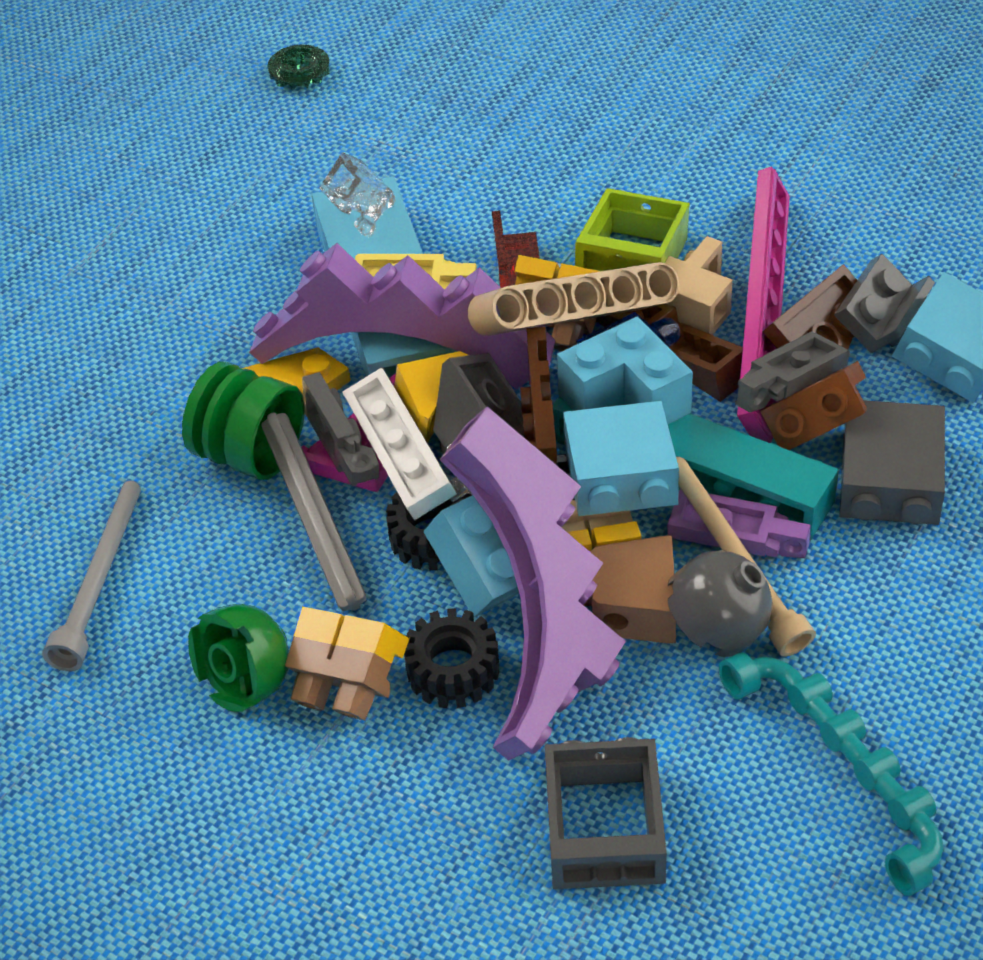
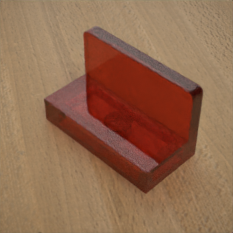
[491,210,540,288]

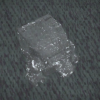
[319,152,395,237]

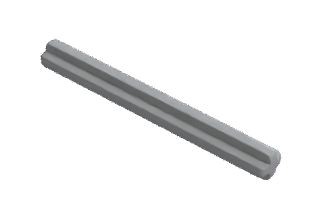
[262,412,366,611]

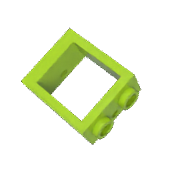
[575,188,690,272]

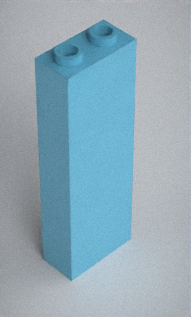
[311,176,458,378]

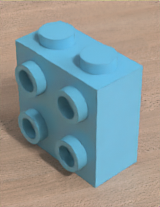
[892,272,983,403]
[563,401,679,516]

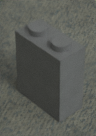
[839,400,945,525]

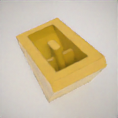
[394,351,468,443]

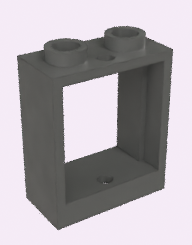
[545,737,667,889]

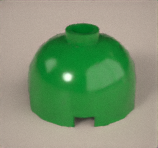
[188,604,289,712]

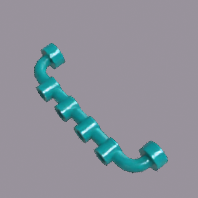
[719,652,944,896]

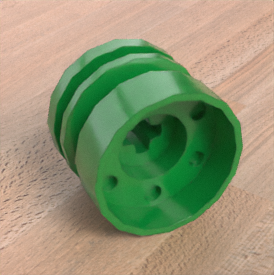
[182,361,305,480]

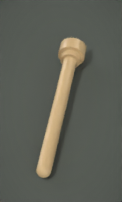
[676,457,816,657]

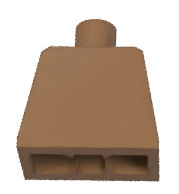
[583,535,676,643]

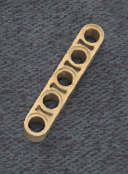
[468,262,679,336]

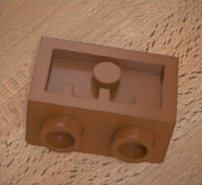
[760,361,867,450]

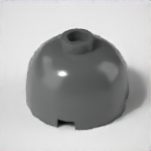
[668,550,773,657]

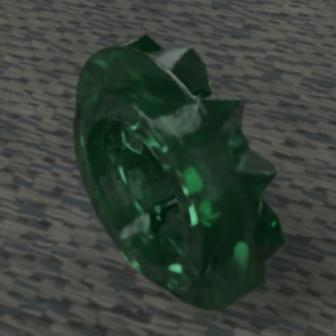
[268,44,330,90]

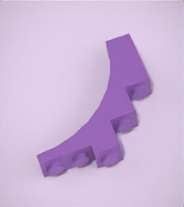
[249,243,555,389]
[440,407,626,761]

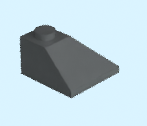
[433,353,524,454]

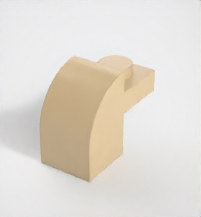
[665,236,732,335]

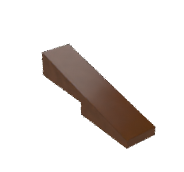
[596,291,743,402]

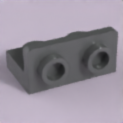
[834,254,935,353]

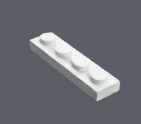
[342,368,457,520]

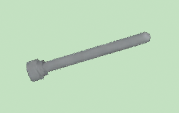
[42,481,141,671]

